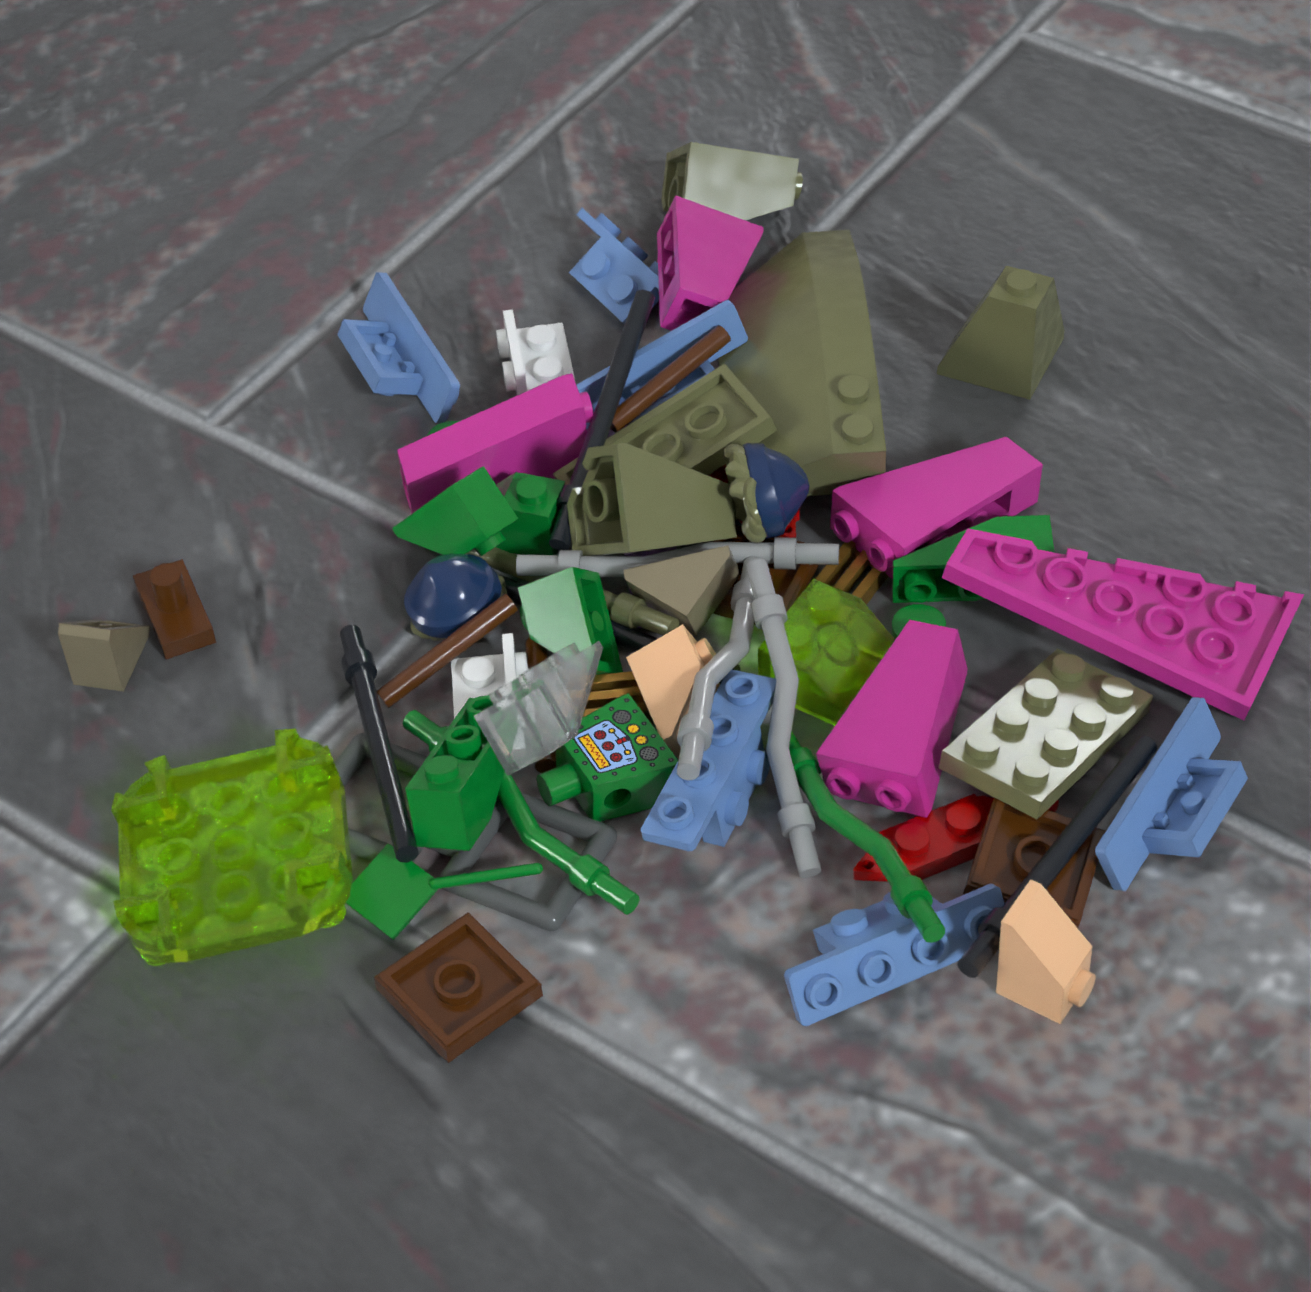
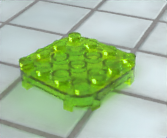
[111,728,353,966]

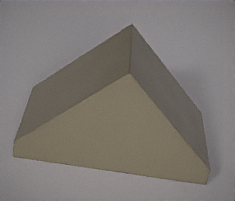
[623,545,740,636]
[58,619,150,692]

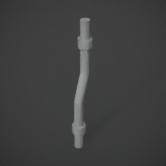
[516,537,839,578]
[677,556,760,780]
[746,559,821,878]

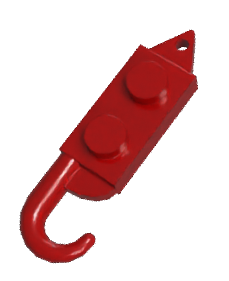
[853,793,1059,882]

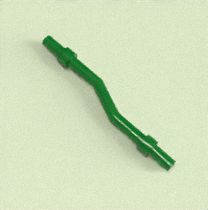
[402,710,640,915]
[789,731,946,943]

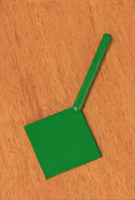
[340,843,543,941]

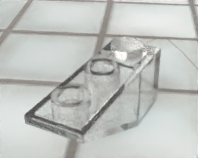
[474,641,603,775]

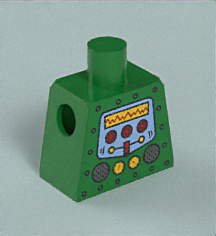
[536,693,678,822]

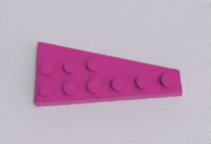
[942,528,1304,721]

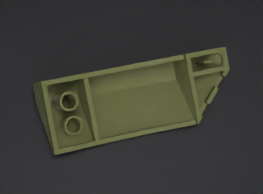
[718,230,886,496]

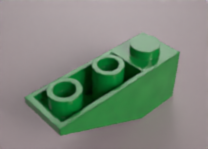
[892,515,1055,603]
[405,695,522,851]

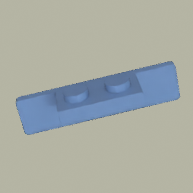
[569,208,659,324]
[338,272,460,423]
[577,300,748,429]
[641,670,776,851]
[1095,697,1248,891]
[784,884,1004,1026]

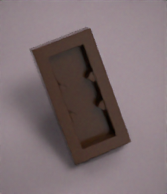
[133,559,216,660]

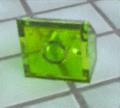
[758,579,895,726]

